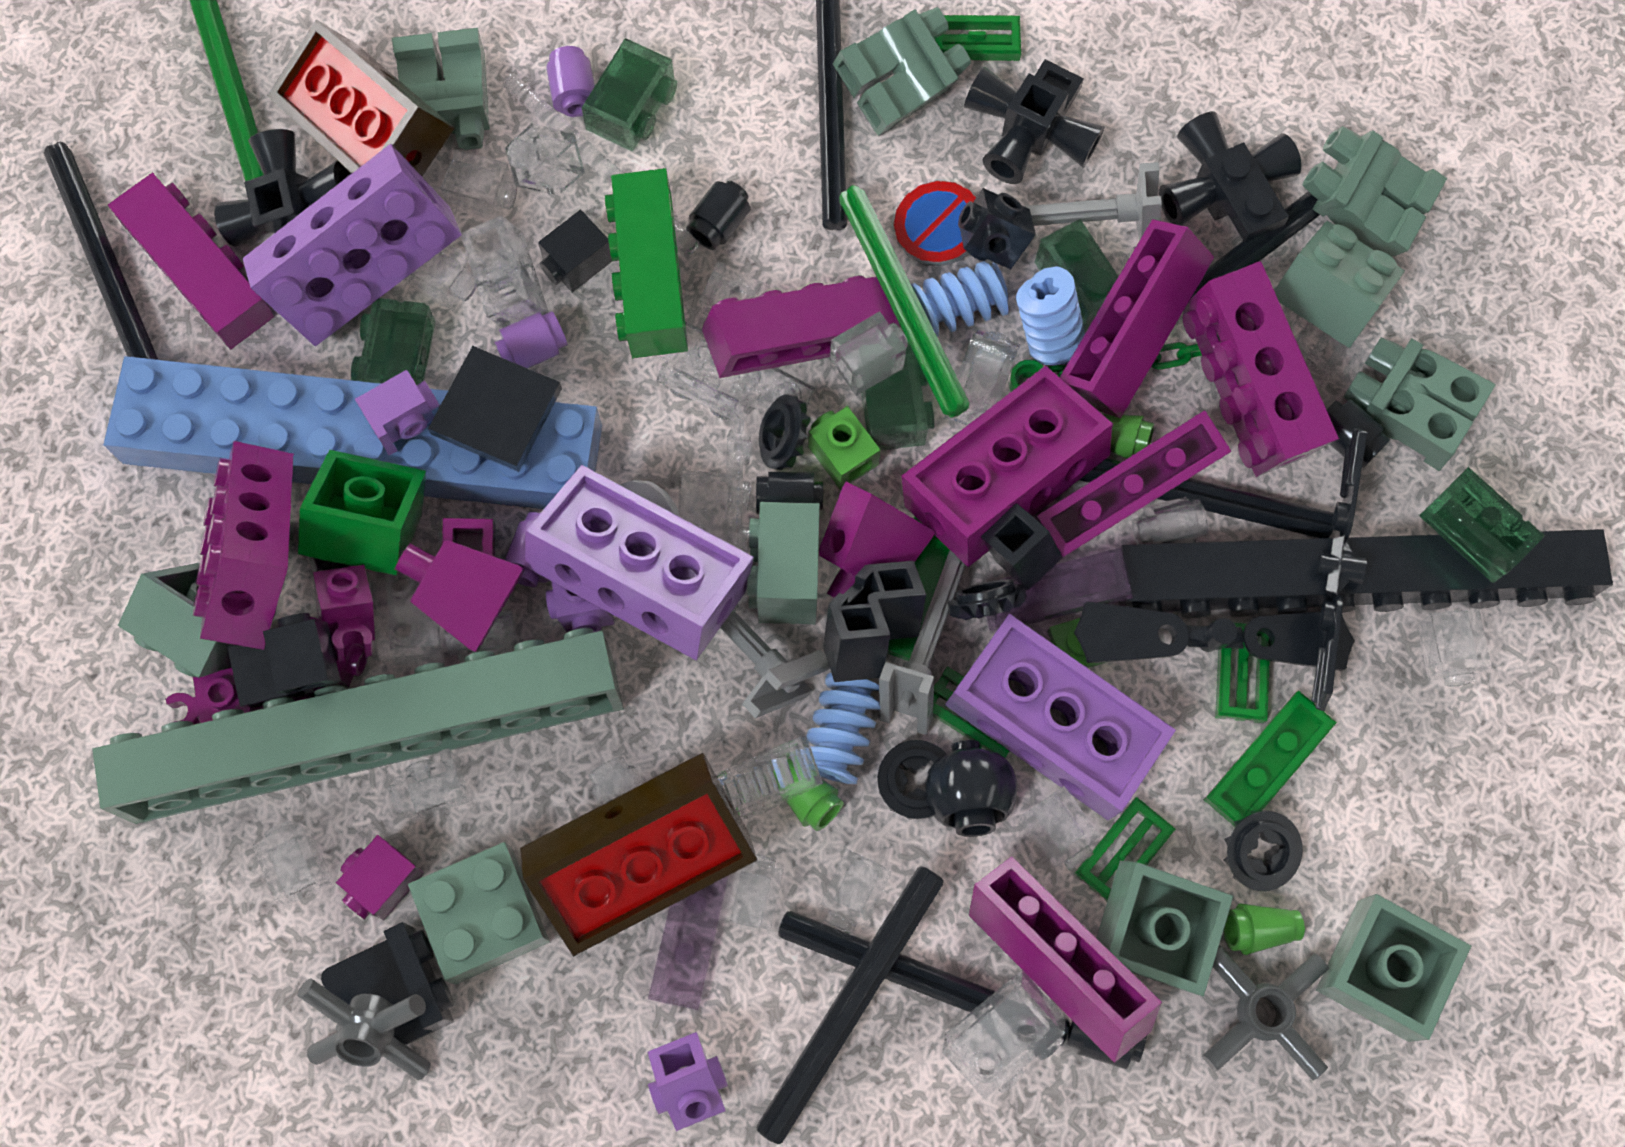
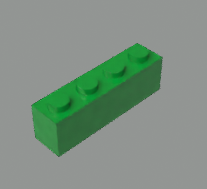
[605,168,688,359]

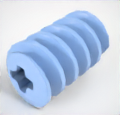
[911,261,1009,337]
[1016,266,1085,365]
[800,673,881,784]

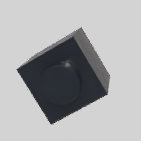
[538,209,612,293]
[981,503,1063,591]

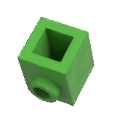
[808,406,881,490]

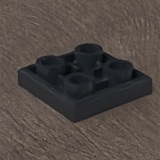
[428,345,562,472]

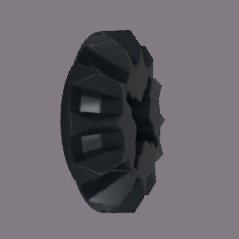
[759,394,811,471]
[947,580,1027,620]
[877,740,947,820]
[1223,810,1303,891]

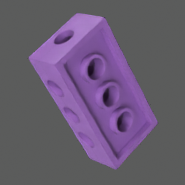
[243,144,462,347]
[525,465,754,661]
[945,614,1176,820]

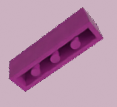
[107,172,275,350]
[1060,219,1214,419]
[702,275,901,378]
[1035,410,1232,557]
[969,856,1162,1063]

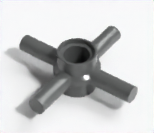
[1202,945,1329,1081]
[298,978,431,1080]

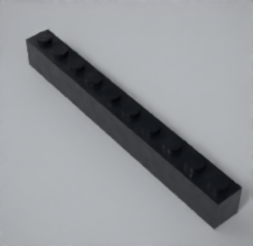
[1114,529,1613,618]

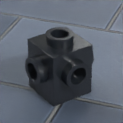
[958,188,1036,270]

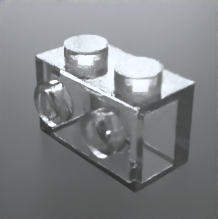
[369,572,448,670]
[942,969,1065,1100]

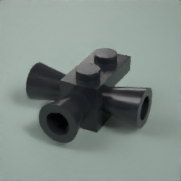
[964,59,1105,184]
[1159,111,1302,243]
[214,129,352,246]

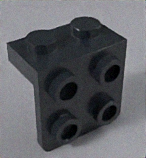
[321,922,454,1058]

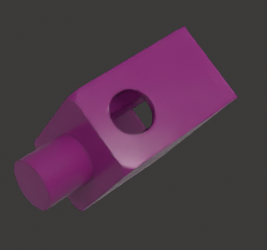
[818,482,935,598]
[395,540,525,652]

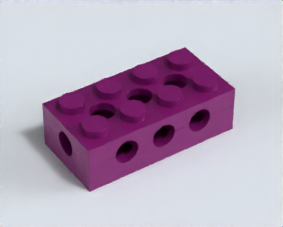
[1182,261,1339,477]
[902,366,1113,567]
[193,441,294,650]

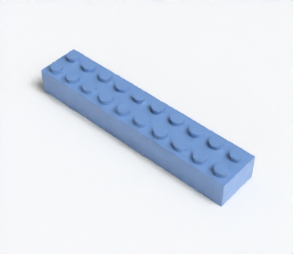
[103,356,602,509]

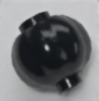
[925,740,1018,837]

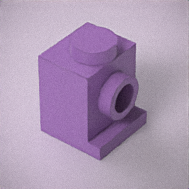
[355,370,440,456]

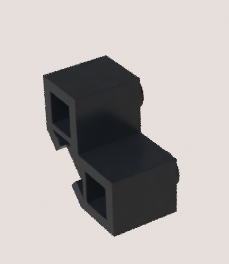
[823,561,926,682]
[227,613,341,708]

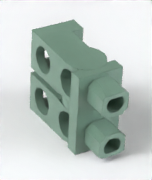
[833,7,971,136]
[392,27,490,150]
[1302,126,1447,257]
[1343,337,1496,471]

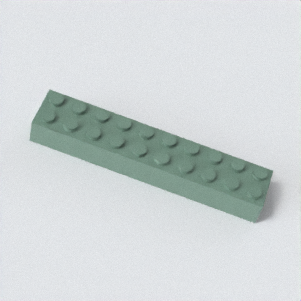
[92,628,624,824]

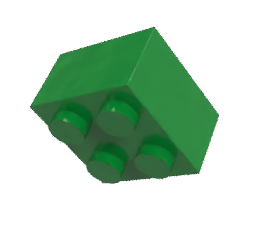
[298,449,426,576]

